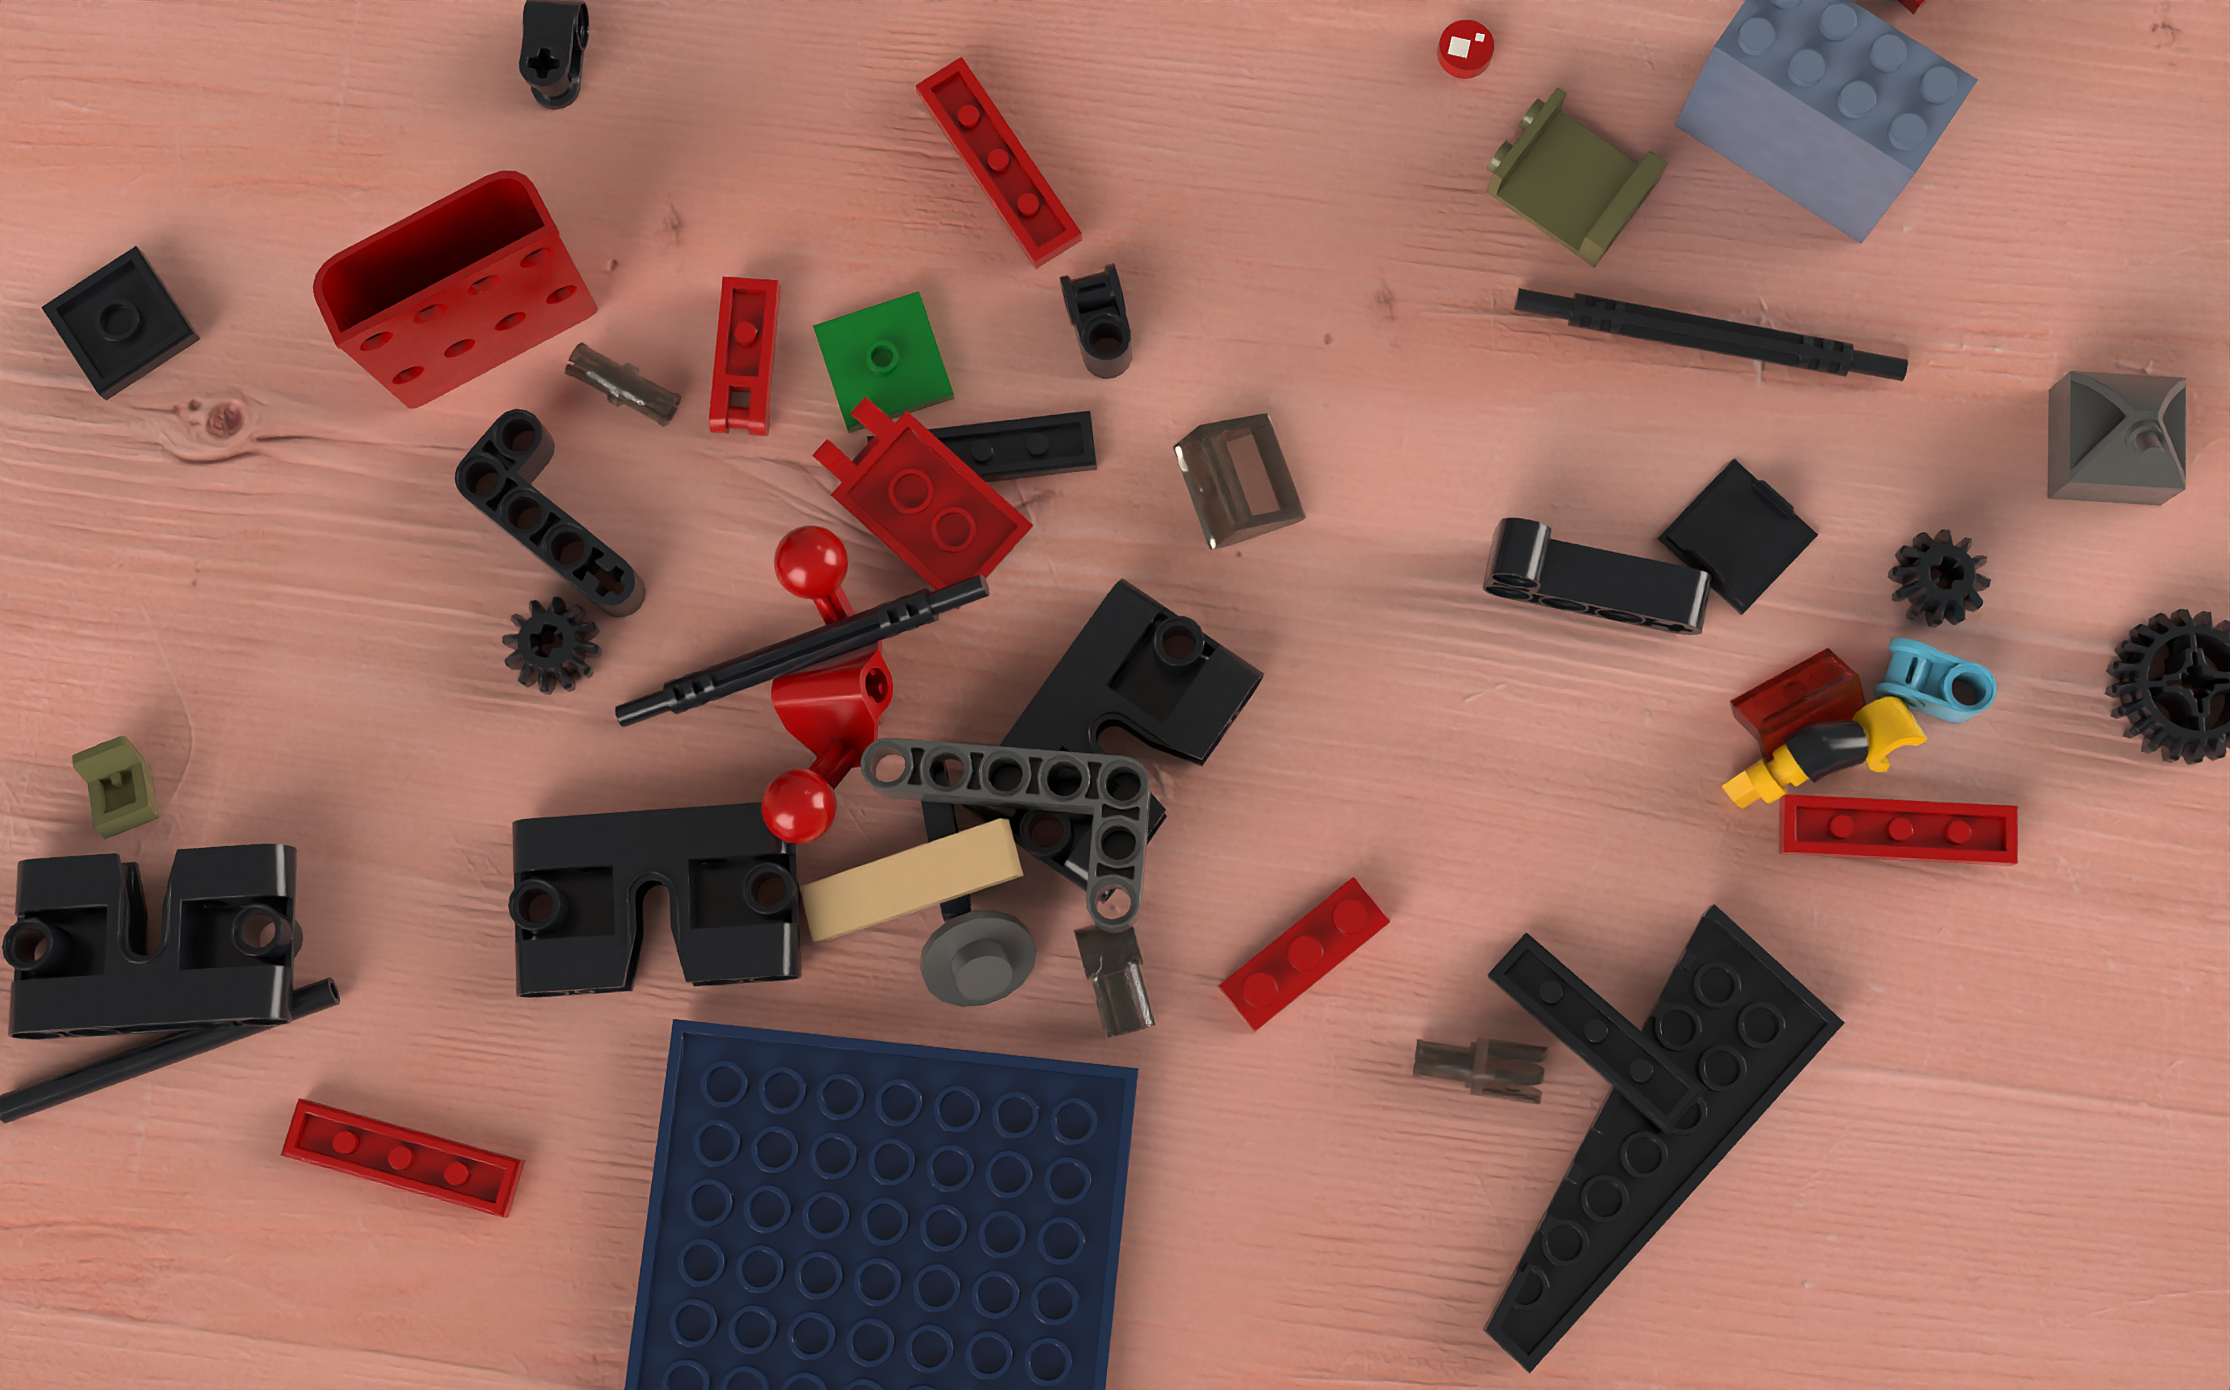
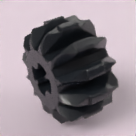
[1887,529,1991,628]
[502,597,602,695]

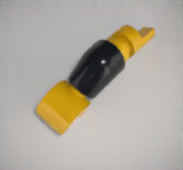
[1721,697,1928,809]

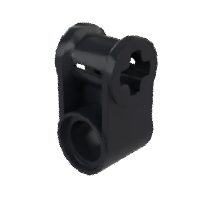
[519,0,589,110]
[1059,263,1132,379]

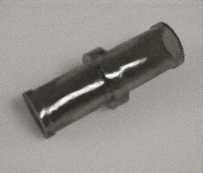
[565,342,681,427]

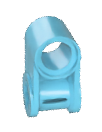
[1874,638,1997,724]

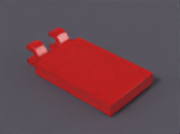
[812,396,1034,610]

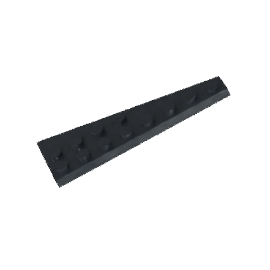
[1483,904,1845,1373]

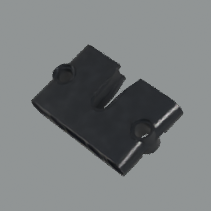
[962,578,1264,904]
[508,802,802,998]
[2,844,303,1040]

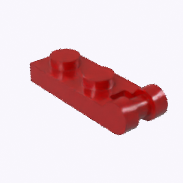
[709,277,781,436]

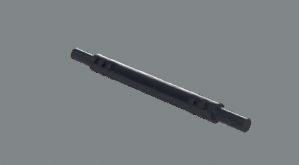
[1514,288,1908,381]
[615,574,990,727]

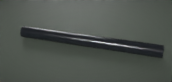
[0,977,340,1123]

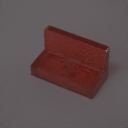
[1729,648,1866,762]

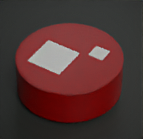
[1437,20,1494,79]

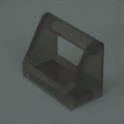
[1173,413,1306,550]

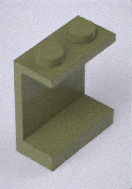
[1486,87,1668,268]

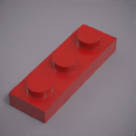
[1218,877,1390,1032]

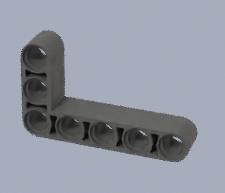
[860,738,1151,933]

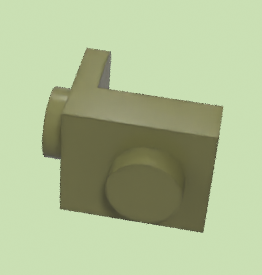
[72,736,159,839]

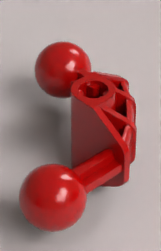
[761,525,893,844]

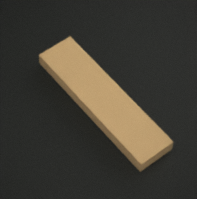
[799,818,1024,942]

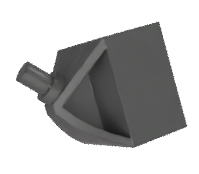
[2048,371,2186,505]

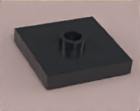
[41,246,200,401]

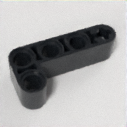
[455,409,646,617]
[1482,518,1712,635]

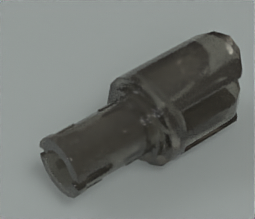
[1413,1037,1548,1105]

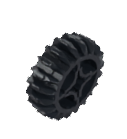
[2104,609,2230,765]

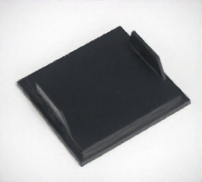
[1658,459,1818,615]

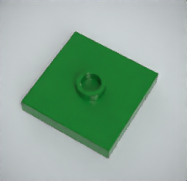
[813,291,955,433]

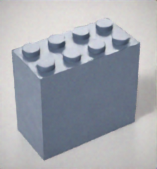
[1675,0,1978,243]

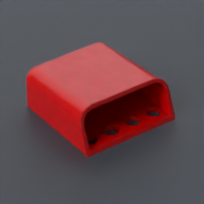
[313,171,598,409]

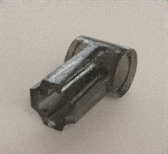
[1074,916,1155,1038]

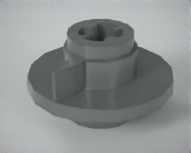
[920,910,1036,1007]

